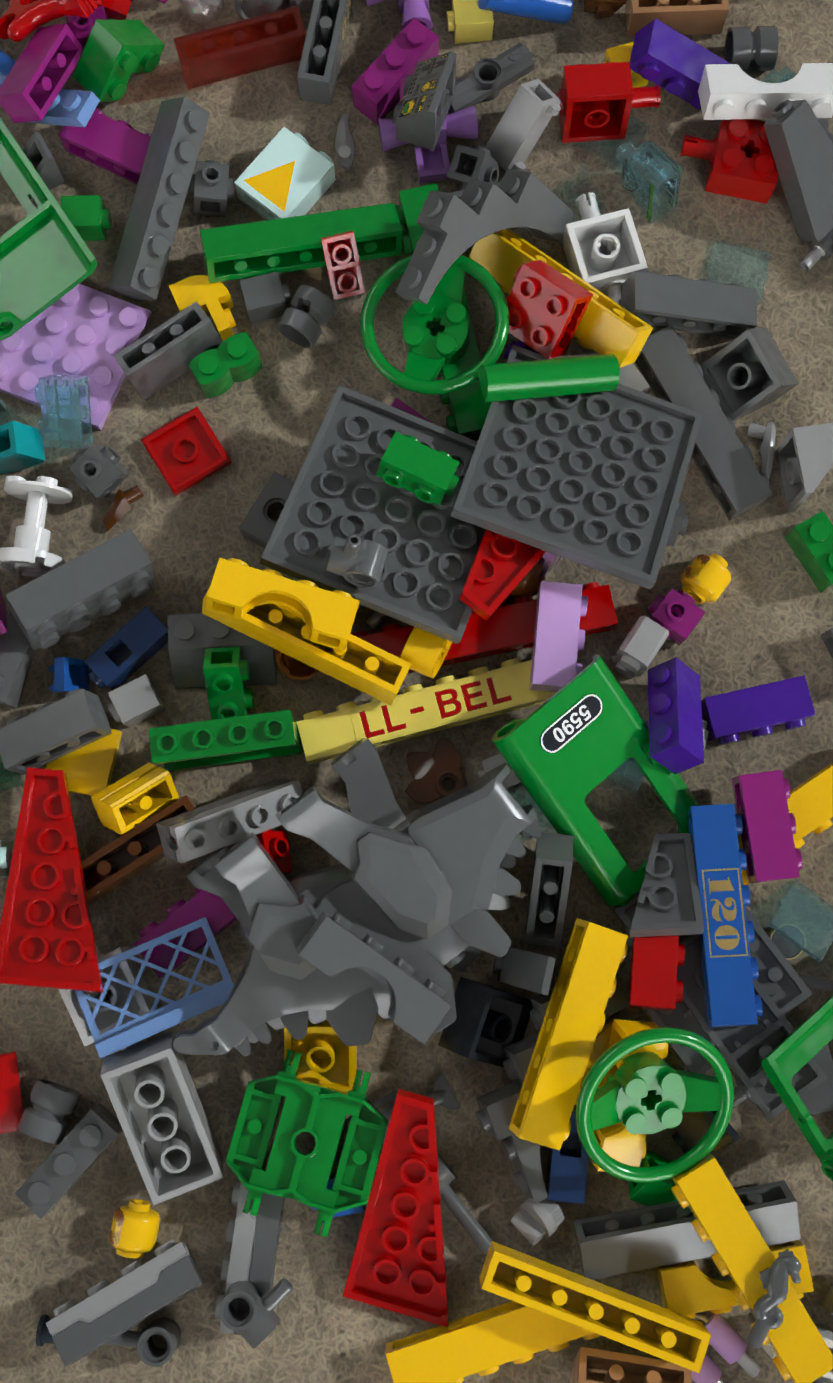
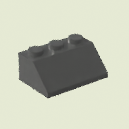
[168,613,277,689]

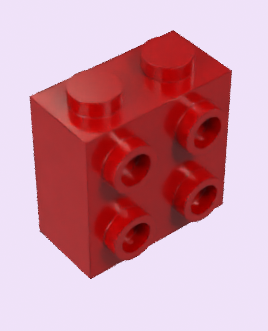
[506,260,593,359]

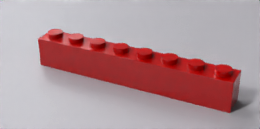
[351,582,618,674]

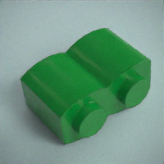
[189,332,262,398]

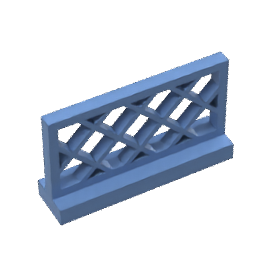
[74,917,234,1059]

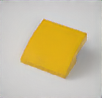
[45,728,123,796]

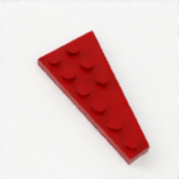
[459,529,547,621]
[0,767,104,993]
[343,1088,449,1327]

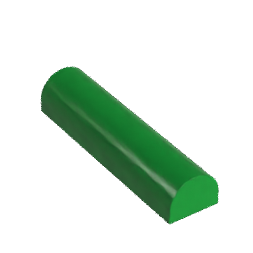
[478,354,620,402]

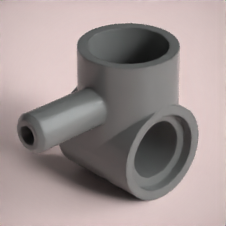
[326,534,388,589]
[219,1279,293,1349]

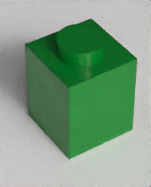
[61,195,112,241]

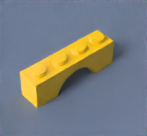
[205,558,360,651]
[589,1019,668,1172]
[656,1240,814,1318]

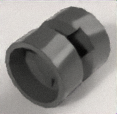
[724,25,779,72]
[276,285,336,349]
[17,1078,81,1144]

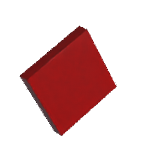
[141,407,232,497]

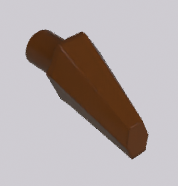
[103,485,144,532]

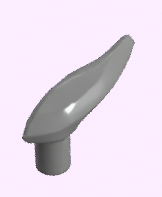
[335,113,354,171]
[747,422,776,480]

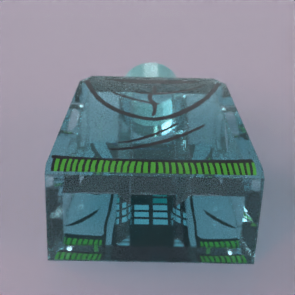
[615,141,682,224]

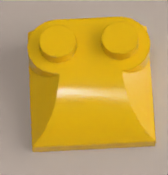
[284,1019,357,1092]

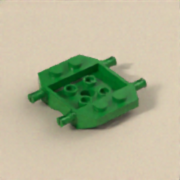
[225,1049,389,1237]

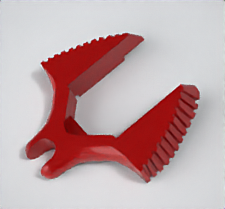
[0,0,104,42]

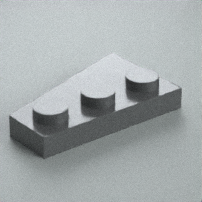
[629,833,704,937]

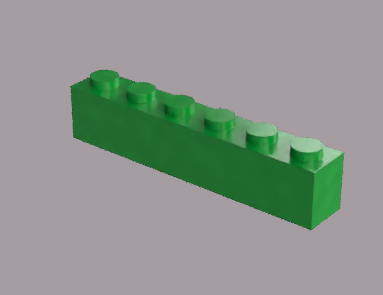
[200,203,403,283]

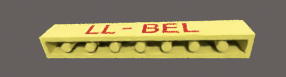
[297,658,556,765]

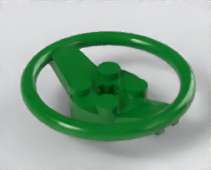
[360,255,509,395]
[576,1027,734,1183]

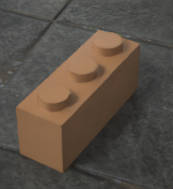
[625,0,729,37]
[573,1346,692,1383]

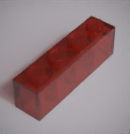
[173,6,306,89]

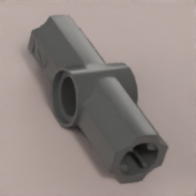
[448,43,535,114]

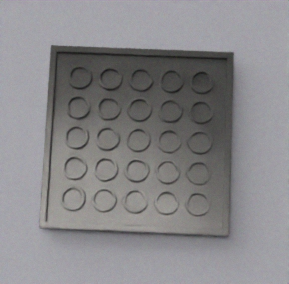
[451,345,703,589]
[260,385,486,644]

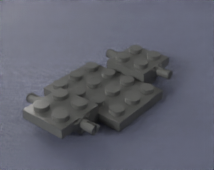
[614,892,828,1121]

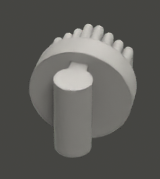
[511,1198,565,1246]

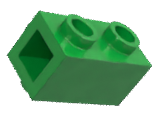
[376,431,460,506]
[203,646,254,720]

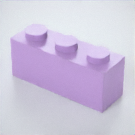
[529,581,588,692]

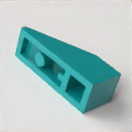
[0,420,45,474]

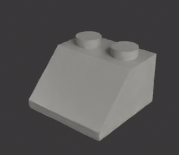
[776,422,833,513]

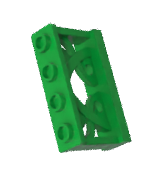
[149,710,302,772]

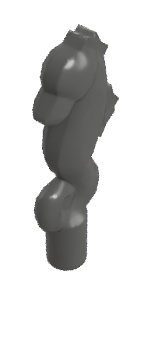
[746,1249,801,1349]

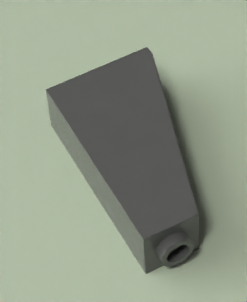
[764,100,833,242]

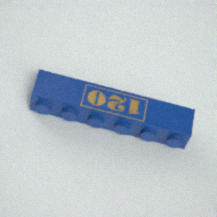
[687,804,763,1028]

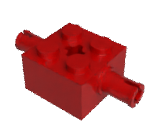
[553,62,661,143]
[680,119,779,204]

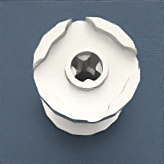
[0,476,73,577]

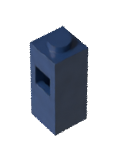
[84,606,168,690]
[545,1105,589,1204]

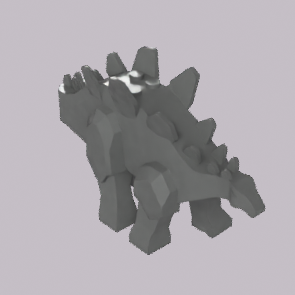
[173,738,541,1056]

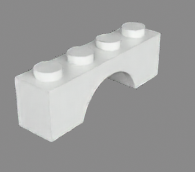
[698,63,833,120]

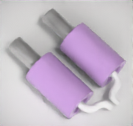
[691,1311,761,1383]

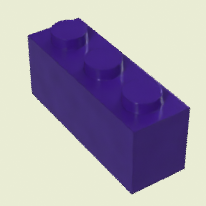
[629,18,731,110]
[648,657,704,774]
[701,675,816,745]

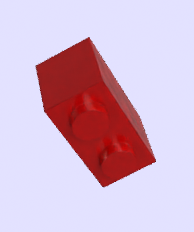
[628,935,685,1011]

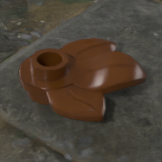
[405,738,466,803]

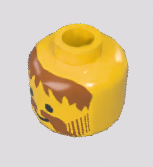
[680,553,731,605]
[109,1199,160,1258]

